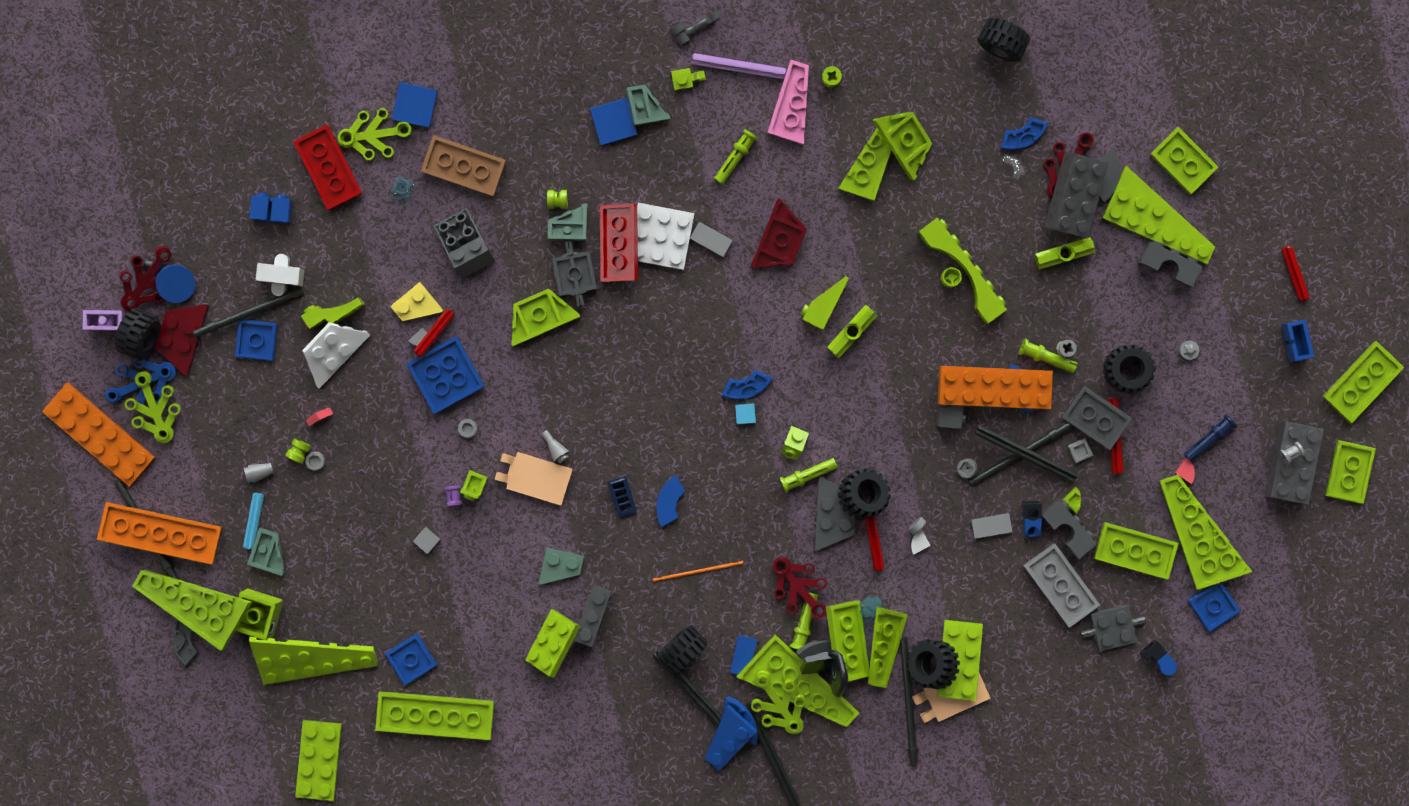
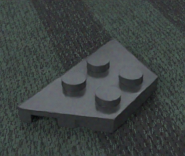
[815,476,855,550]

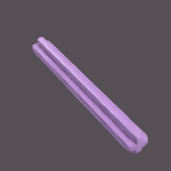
[692,53,786,79]

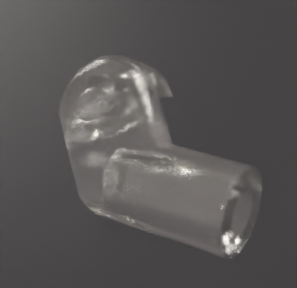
[1001,154,1025,180]

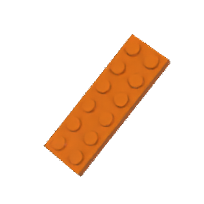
[938,366,1053,409]
[42,383,156,487]
[97,502,222,565]

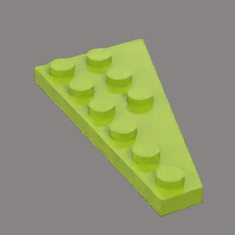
[1102,166,1215,265]
[1159,475,1252,590]
[132,570,252,651]
[736,634,859,727]
[249,637,378,685]

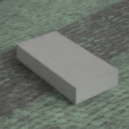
[690,222,733,257]
[971,513,1012,539]

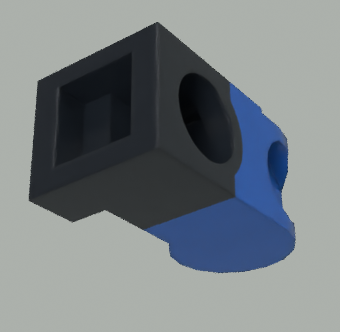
[1022,501,1042,537]
[1140,640,1177,676]

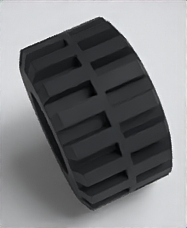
[977,18,1031,62]
[114,308,161,361]
[1103,344,1156,393]
[838,468,891,519]
[657,625,708,675]
[906,639,960,689]

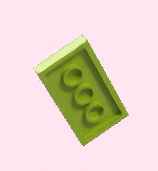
[1322,341,1404,423]
[1093,522,1179,580]
[826,600,869,682]
[937,620,983,701]
[295,720,342,801]

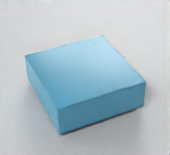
[735,404,756,424]

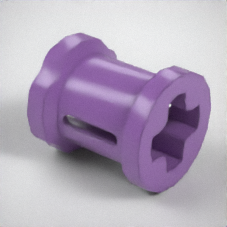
[444,485,463,506]

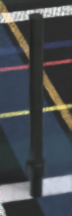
[193,287,304,338]
[969,422,1071,486]
[115,480,179,580]

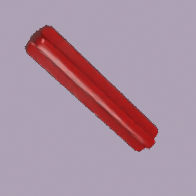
[1281,246,1310,301]
[414,309,455,358]
[865,516,884,571]

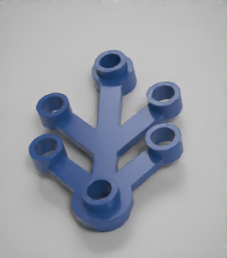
[105,359,176,407]

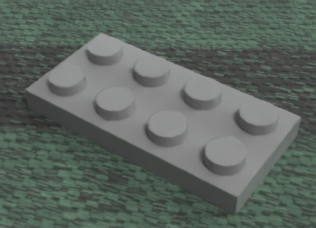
[1023,543,1100,628]

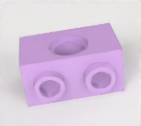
[83,310,128,331]

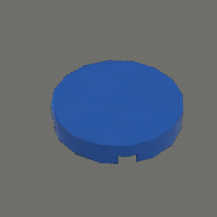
[156,264,195,303]

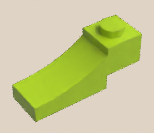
[301,298,365,330]

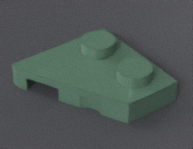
[539,548,584,584]

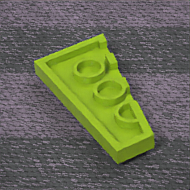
[838,128,891,201]

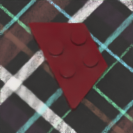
[750,198,807,268]
[155,304,209,376]

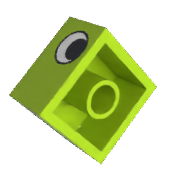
[236,589,283,640]

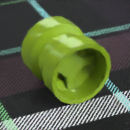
[547,190,568,209]
[940,267,962,287]
[286,438,312,464]

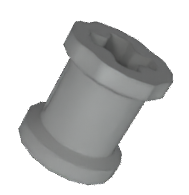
[1056,340,1077,357]
[1280,442,1306,466]

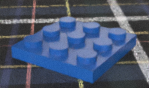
[406,336,485,414]

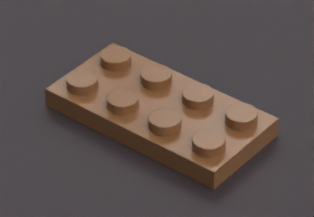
[421,135,506,197]

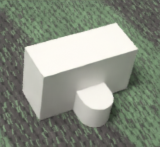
[256,254,304,296]

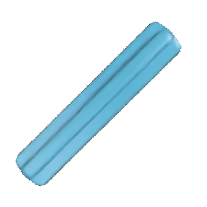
[243,493,264,549]

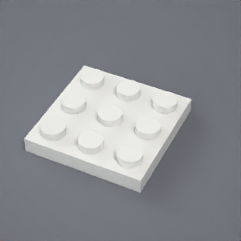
[637,203,694,270]

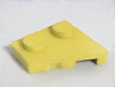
[390,282,444,321]

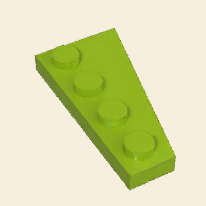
[868,607,908,688]

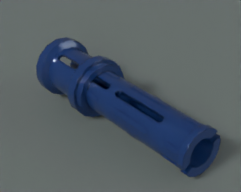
[1184,414,1237,463]

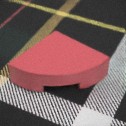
[306,408,333,426]
[1175,458,1195,484]

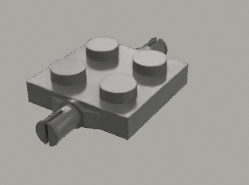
[552,241,597,307]
[1080,604,1146,651]

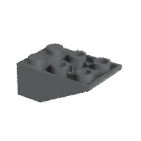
[434,208,495,279]

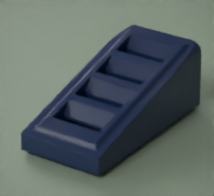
[607,476,637,518]

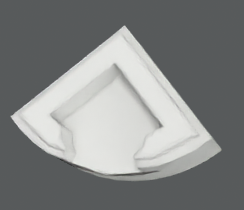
[911,529,930,555]

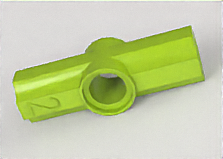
[1034,237,1095,270]
[827,305,878,358]

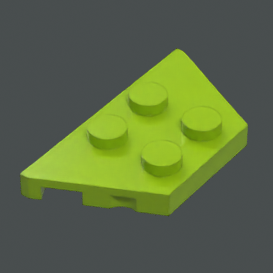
[872,112,932,180]
[511,289,581,346]

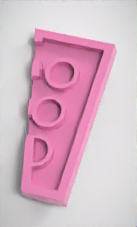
[767,60,809,145]

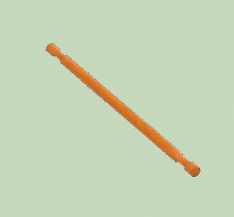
[653,561,743,582]

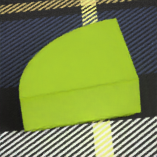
[1062,487,1081,514]

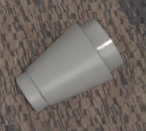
[244,463,274,484]

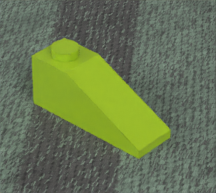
[800,276,849,330]

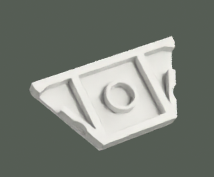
[302,323,370,388]

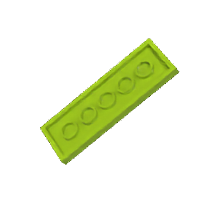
[375,691,494,740]

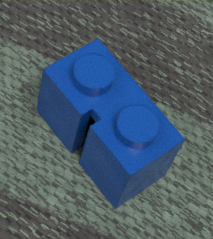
[249,193,293,224]
[1281,319,1314,362]

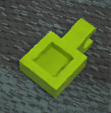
[671,68,706,91]

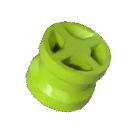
[822,66,842,88]

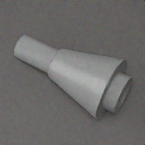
[541,430,570,464]

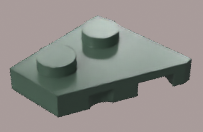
[625,85,670,126]
[548,204,587,241]
[247,528,285,576]

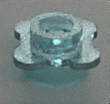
[392,176,414,198]

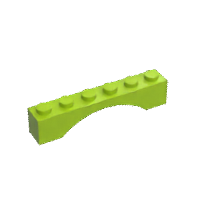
[918,218,1007,324]

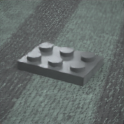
[1062,386,1133,450]

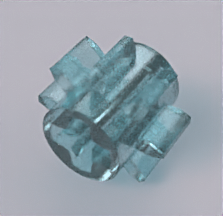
[859,595,883,618]

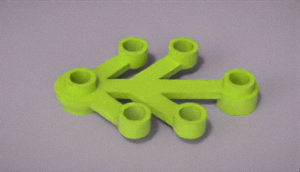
[338,108,412,161]
[125,371,181,443]
[751,670,806,734]

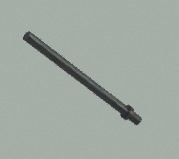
[900,637,919,764]

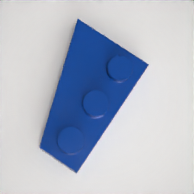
[705,704,757,771]

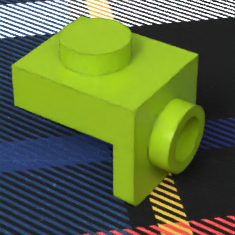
[780,426,809,460]
[460,470,488,501]

